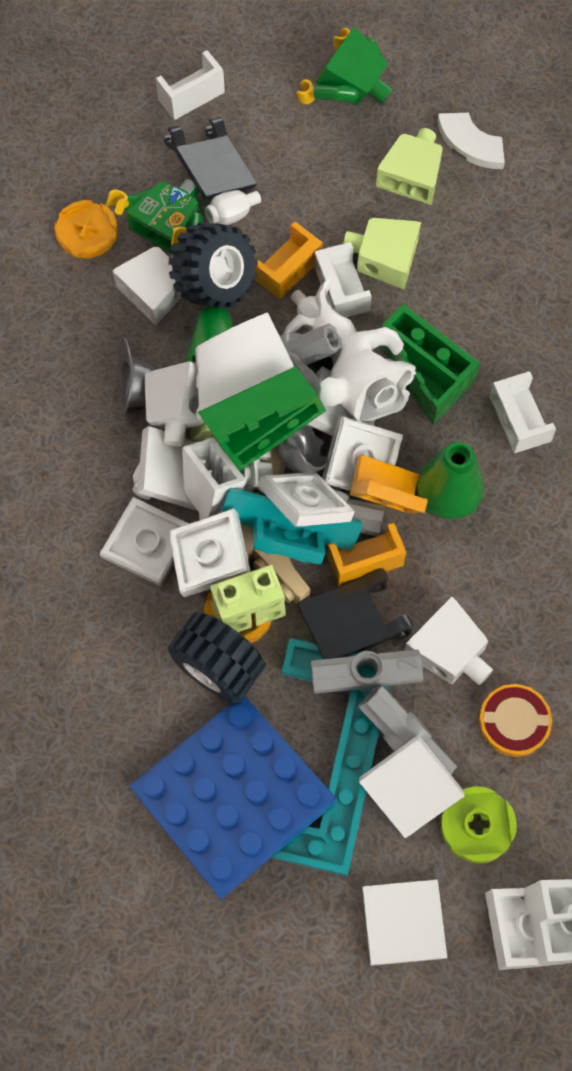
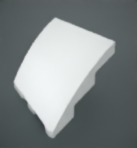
[196,312,294,421]
[485,879,572,970]

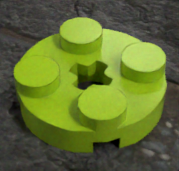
[440,786,517,864]

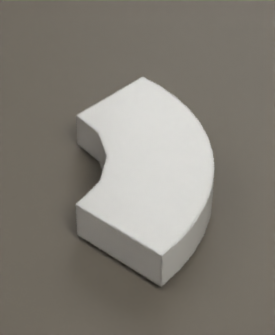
[437,113,505,169]

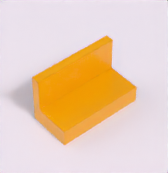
[349,455,428,513]

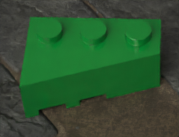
[381,304,480,425]
[198,366,326,471]

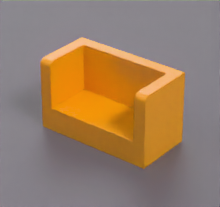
[254,222,323,300]
[327,523,406,587]

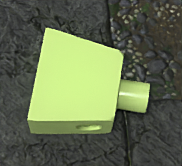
[376,128,443,205]
[343,218,421,289]

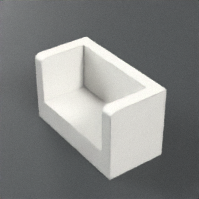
[155,50,225,120]
[314,242,372,317]
[489,372,556,453]

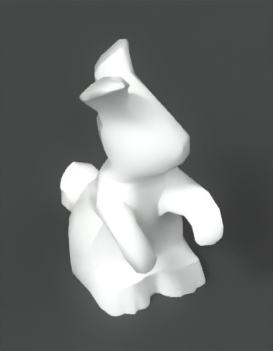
[284,276,416,422]

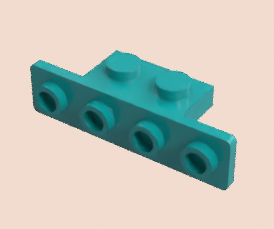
[220,488,363,565]

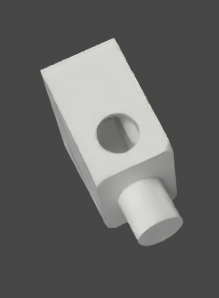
[112,247,182,325]
[144,361,204,447]
[182,437,246,520]
[404,597,493,685]

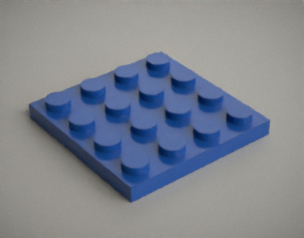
[129,696,337,900]

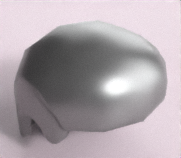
[279,424,328,473]

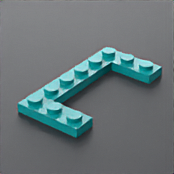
[271,638,389,877]

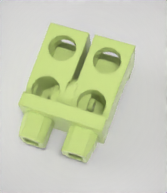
[210,565,286,632]

